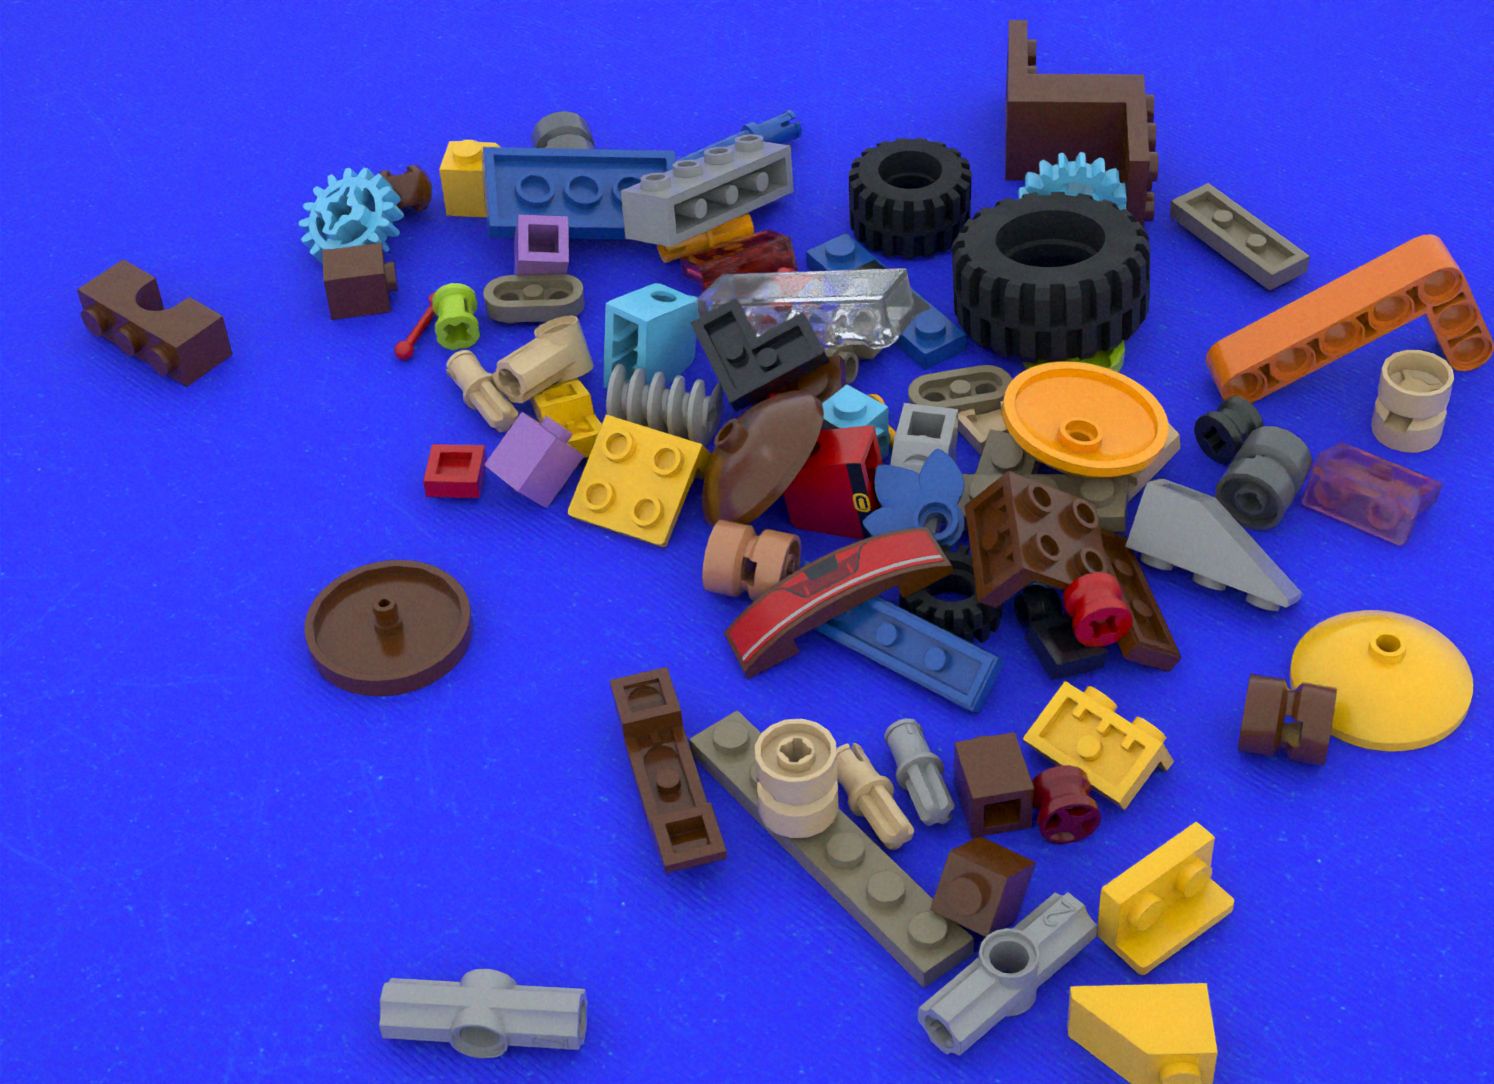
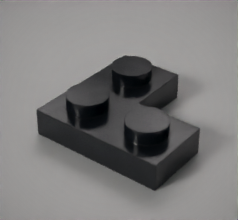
[690,298,830,412]

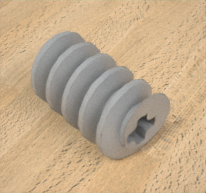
[606,364,723,446]

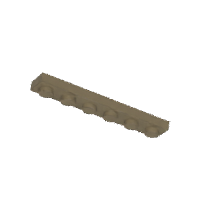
[689,710,974,988]

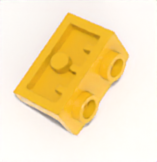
[1022,681,1174,810]
[1096,821,1234,975]

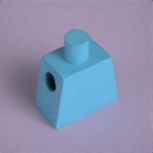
[603,283,707,389]

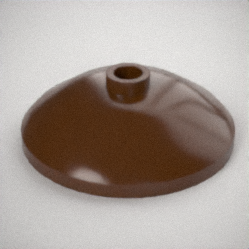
[701,390,824,527]

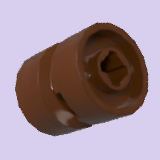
[1238,673,1337,766]

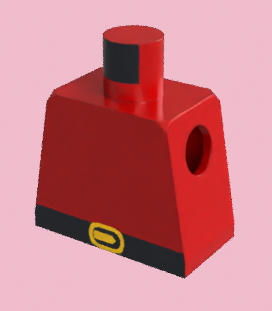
[780,426,883,540]

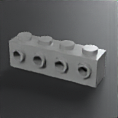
[621,134,794,247]

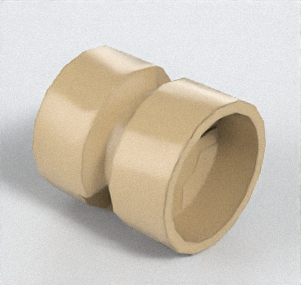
[1371,350,1454,453]
[755,719,839,838]

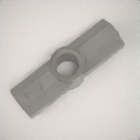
[918,892,1097,1056]
[379,969,588,1059]

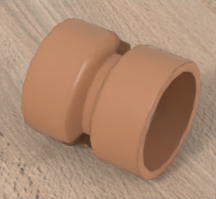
[702,520,801,601]

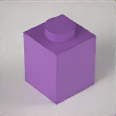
[514,215,569,275]
[484,412,584,509]

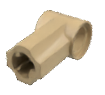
[493,316,594,403]

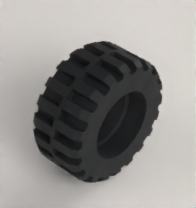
[952,192,1150,363]

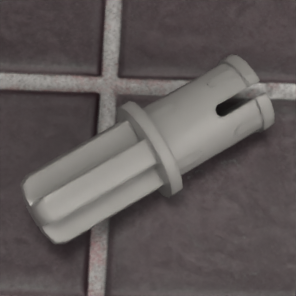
[884,718,954,826]

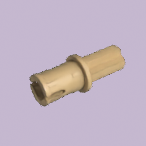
[446,350,518,433]
[837,743,914,850]

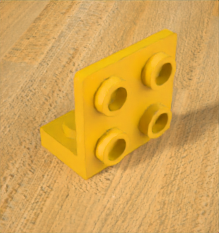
[568,415,711,547]

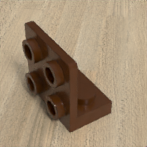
[965,471,1108,608]

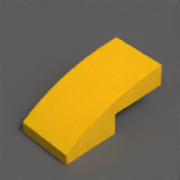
[530,378,602,458]

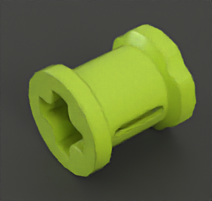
[432,283,480,350]

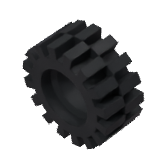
[899,544,1003,644]

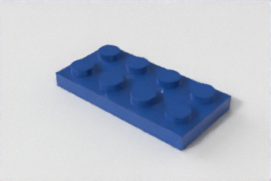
[481,147,676,240]

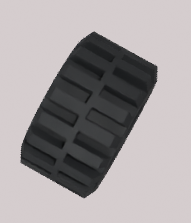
[849,138,972,259]

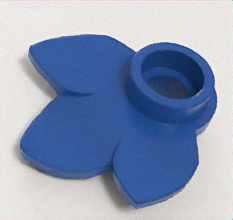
[863,449,965,549]

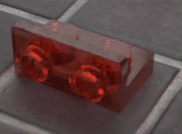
[679,229,799,312]

